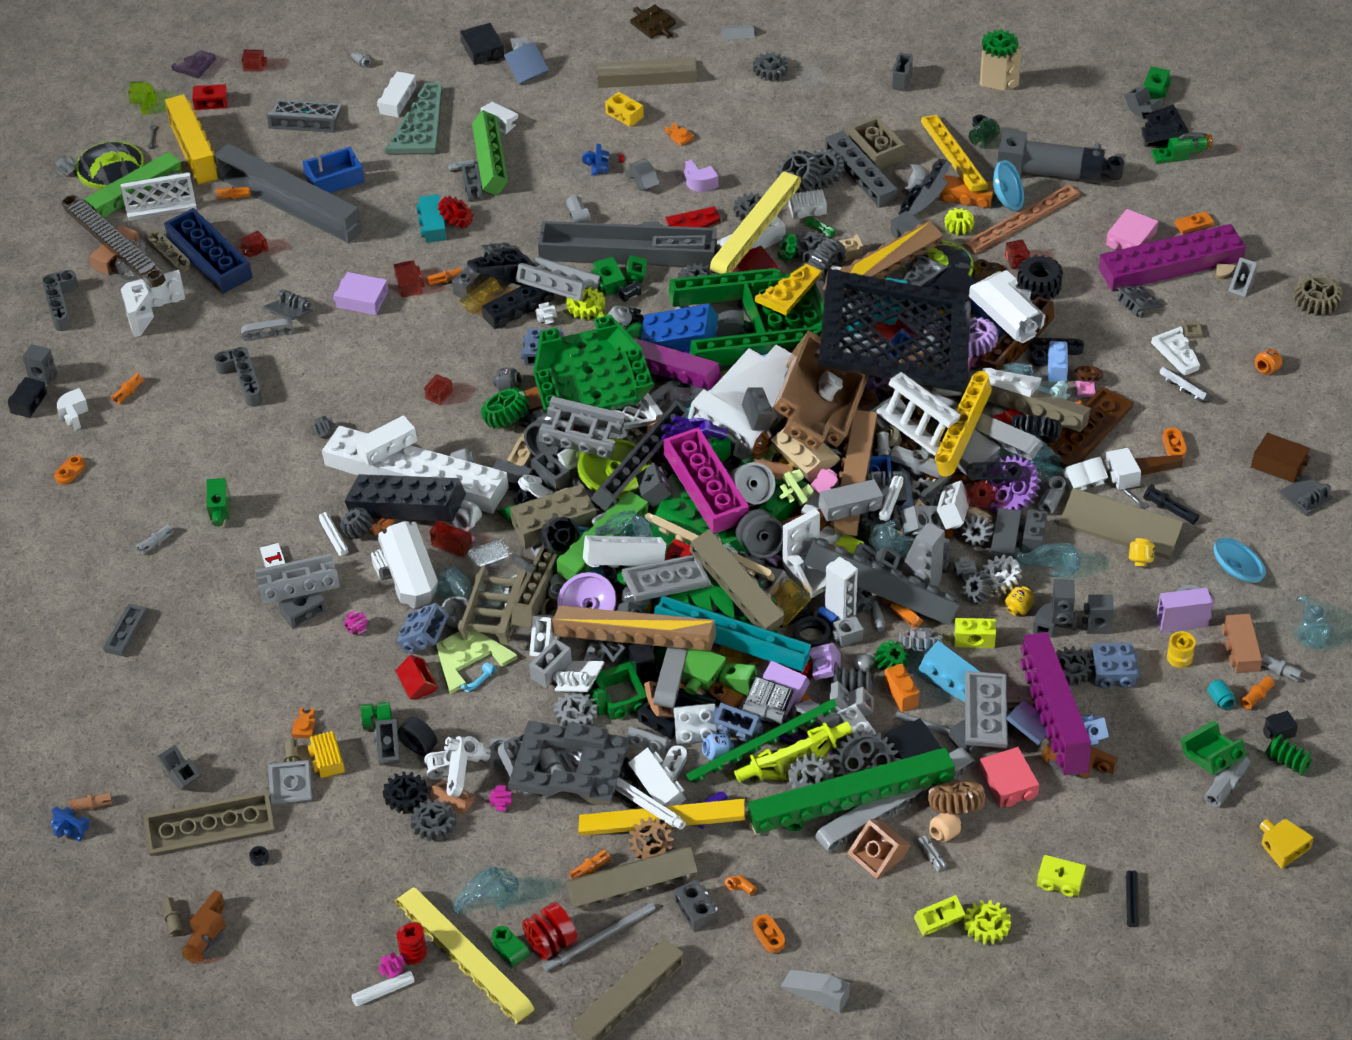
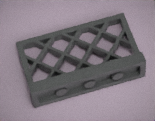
[267,99,342,133]

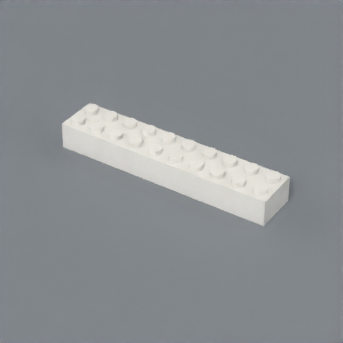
[322,426,509,514]

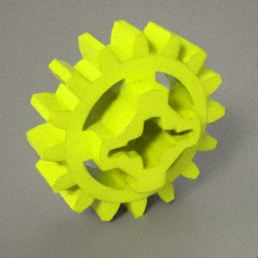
[567,287,605,319]
[964,900,1011,945]

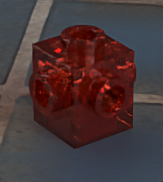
[967,480,996,510]

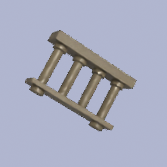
[458,565,527,645]

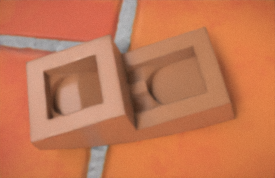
[644,681,674,719]

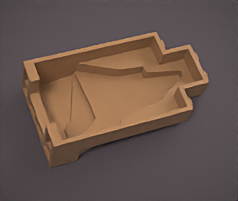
[772,330,869,452]

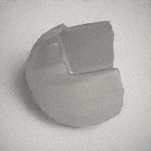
[904,164,930,192]
[441,597,469,629]

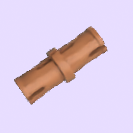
[69,792,112,811]

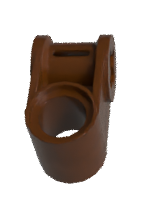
[709,682,746,710]

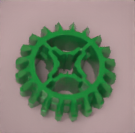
[481,387,530,429]

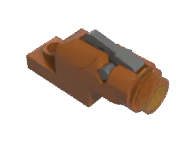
[1041,743,1118,778]
[182,890,226,963]

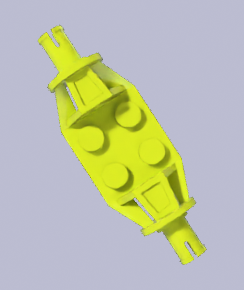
[734,721,853,783]

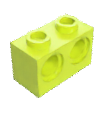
[914,895,965,936]

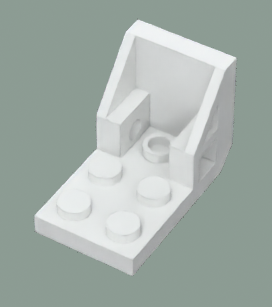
[121,270,185,337]
[783,509,826,599]

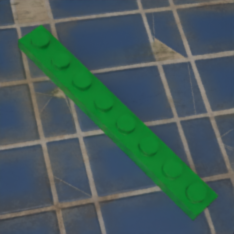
[686,698,838,783]

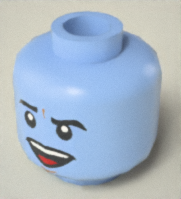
[702,734,734,760]

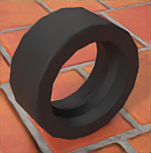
[793,616,831,651]
[398,717,437,756]

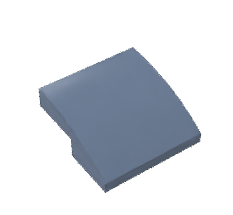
[504,42,549,85]
[1006,700,1046,745]

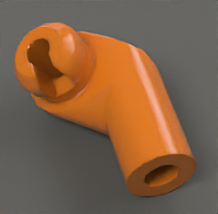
[725,875,757,896]

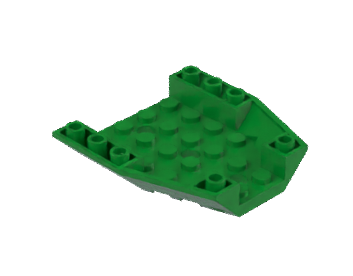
[533,315,654,421]

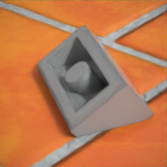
[721,25,755,40]

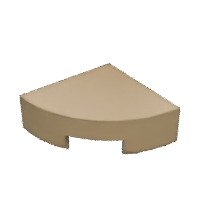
[1216,263,1235,280]

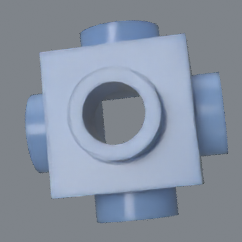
[1081,714,1109,745]

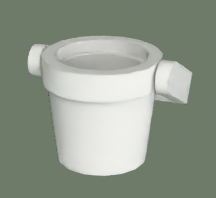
[452,500,482,531]

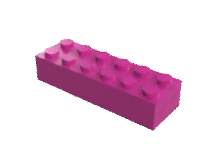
[664,427,749,534]

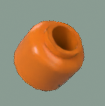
[1255,348,1282,375]

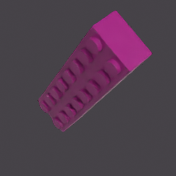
[1098,224,1246,292]
[1020,632,1091,775]

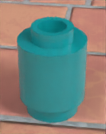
[1207,680,1236,710]

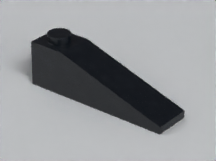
[467,248,536,285]

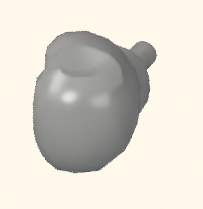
[853,652,877,674]

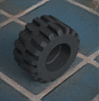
[1017,255,1063,301]

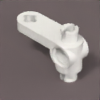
[444,736,491,798]

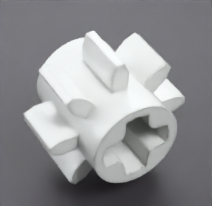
[536,302,557,325]

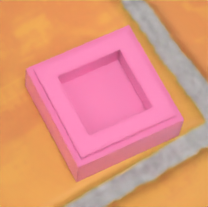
[1076,381,1096,397]

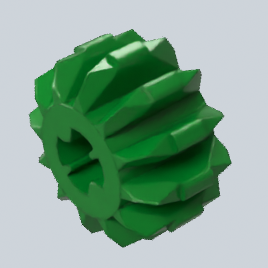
[875,640,909,673]

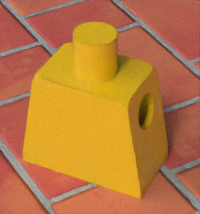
[1259,819,1313,869]

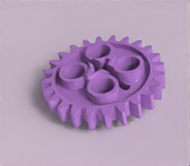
[981,455,1041,513]

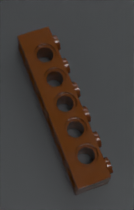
[980,296,1055,370]

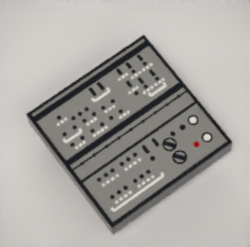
[741,676,794,727]

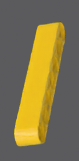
[935,371,992,477]

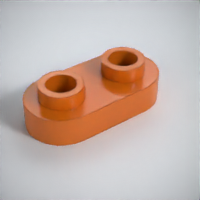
[1162,427,1187,459]
[54,455,86,485]
[753,914,785,953]

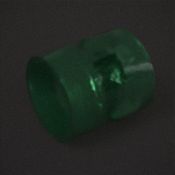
[968,117,1000,148]

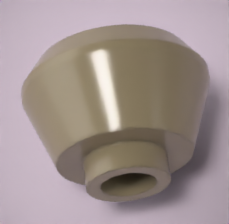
[880,425,902,450]

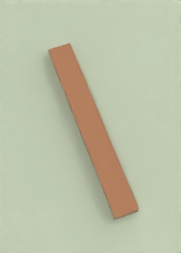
[964,184,1081,255]

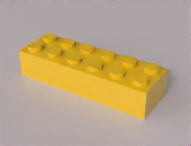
[165,94,218,185]

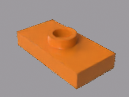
[1174,211,1214,235]

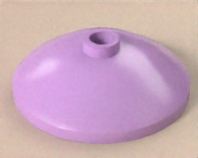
[557,573,616,610]

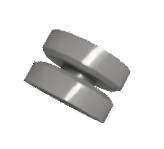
[729,462,776,507]

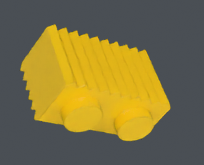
[307,731,345,779]

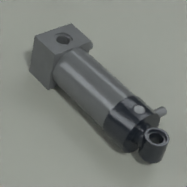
[998,129,1124,184]

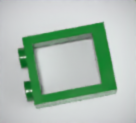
[593,662,648,720]

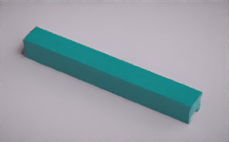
[654,595,811,672]

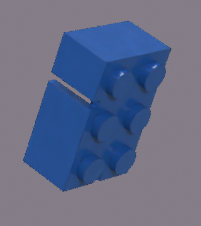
[302,147,364,193]

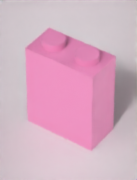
[1106,209,1158,250]

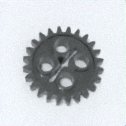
[833,730,900,777]

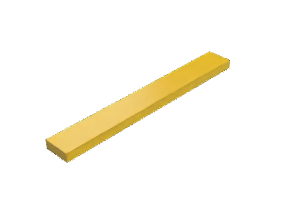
[921,115,988,192]
[578,799,746,835]

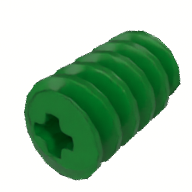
[1265,734,1312,776]

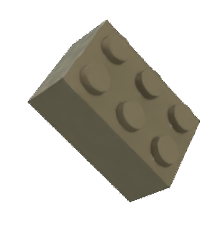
[849,116,905,170]

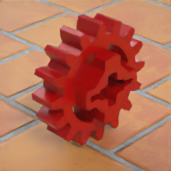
[437,195,474,229]

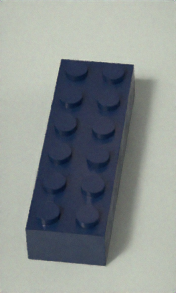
[164,208,253,293]

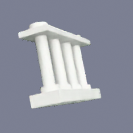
[876,372,961,456]

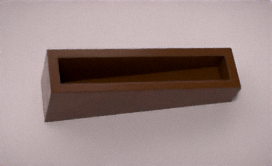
[1135,455,1183,475]

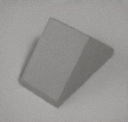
[1228,258,1258,297]

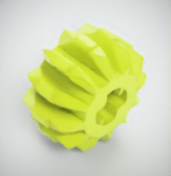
[945,208,974,236]

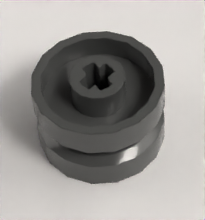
[524,413,566,458]
[736,509,783,559]

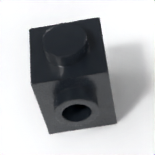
[1263,710,1298,741]

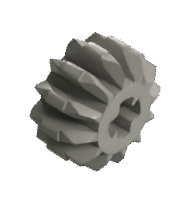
[961,513,994,546]

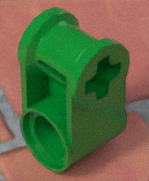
[491,926,530,968]

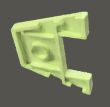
[436,631,517,694]

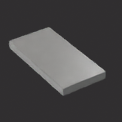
[622,555,711,602]
[965,671,1008,748]

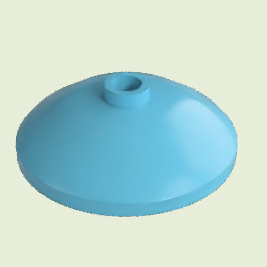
[993,160,1024,211]
[1214,537,1266,583]

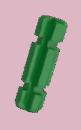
[804,216,836,238]

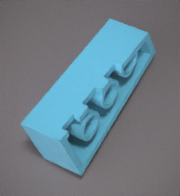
[915,641,980,702]

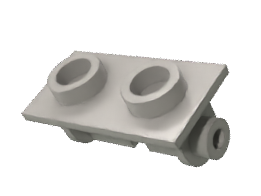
[627,726,671,756]

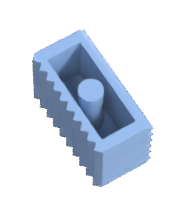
[1048,341,1068,382]

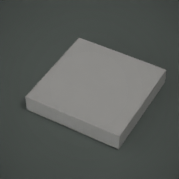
[268,760,313,805]

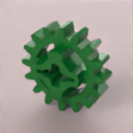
[981,29,1019,58]

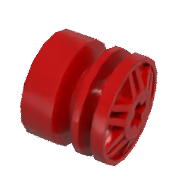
[522,902,578,960]

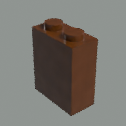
[1251,432,1311,483]

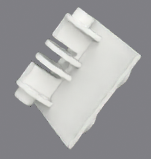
[553,661,605,692]
[673,704,717,744]

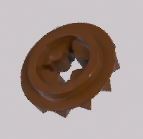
[1074,366,1103,382]
[753,430,772,459]

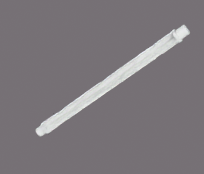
[564,748,686,830]

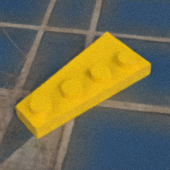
[755,264,822,315]

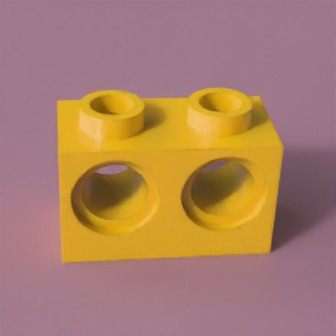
[605,92,644,127]

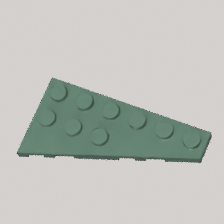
[385,83,442,154]

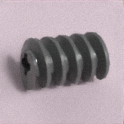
[833,666,876,695]

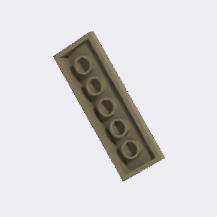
[597,58,697,88]
[1059,488,1183,560]
[143,791,275,856]

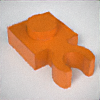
[665,123,694,146]
[292,707,316,739]

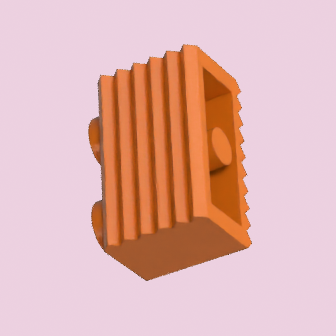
[884,664,919,712]

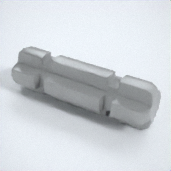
[918,835,947,872]

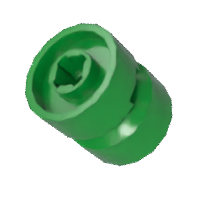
[361,701,392,731]

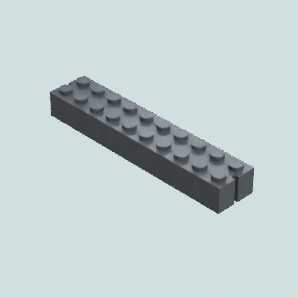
[214,143,362,243]
[538,221,717,268]

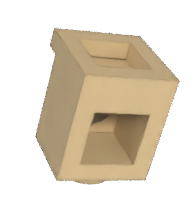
[839,234,863,261]

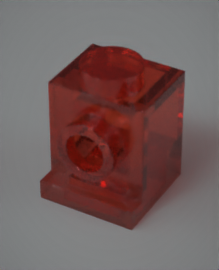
[240,230,269,258]

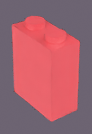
[979,747,1039,808]

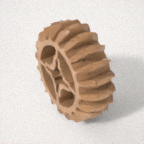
[928,780,985,815]

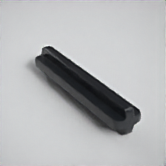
[1126,870,1139,927]

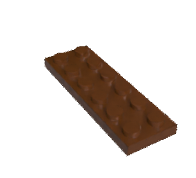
[1040,386,1134,469]

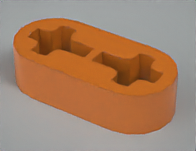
[889,602,923,627]

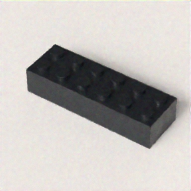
[344,474,466,522]

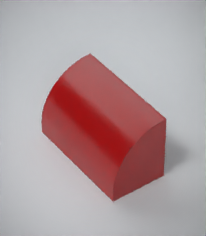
[395,654,439,700]

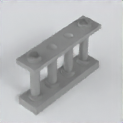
[516,256,600,301]

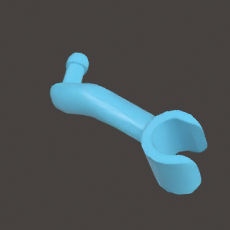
[461,663,497,692]

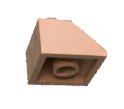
[847,819,911,879]

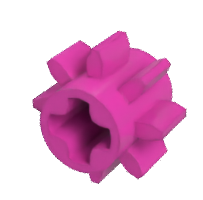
[344,611,369,635]
[490,785,512,811]
[378,952,406,979]

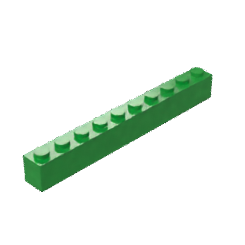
[748,747,955,834]

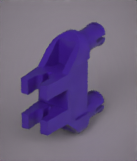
[662,415,728,440]

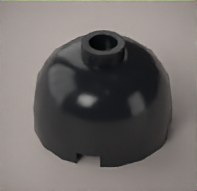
[540,516,580,555]

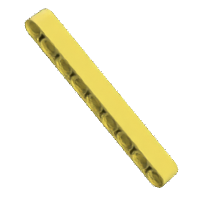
[710,171,801,274]
[395,887,534,1024]

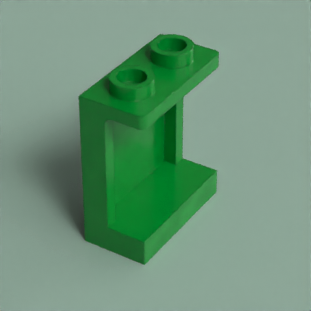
[1180,720,1247,775]

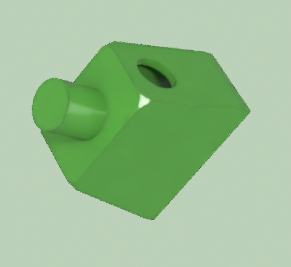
[682,649,726,695]
[715,663,758,698]

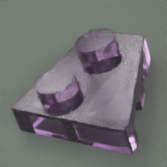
[171,50,216,79]

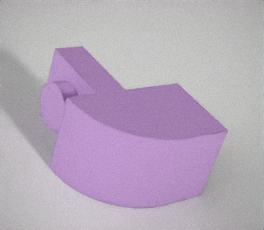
[684,160,719,192]
[810,643,841,680]

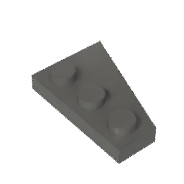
[903,254,948,287]

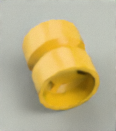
[1167,631,1196,668]

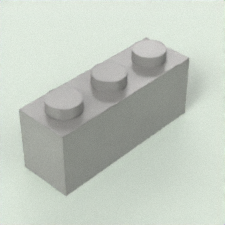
[818,479,883,521]

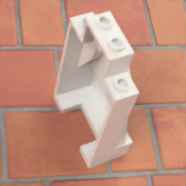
[688,345,791,460]

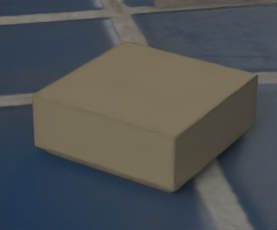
[1182,322,1204,339]

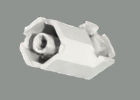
[969,270,1045,343]
[378,521,438,608]

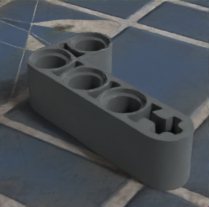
[42,270,78,331]
[214,347,262,407]

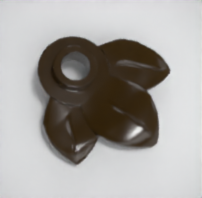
[974,259,1006,282]

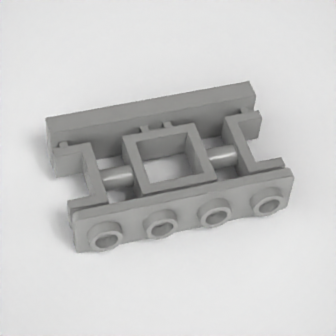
[539,396,625,459]
[255,553,340,604]

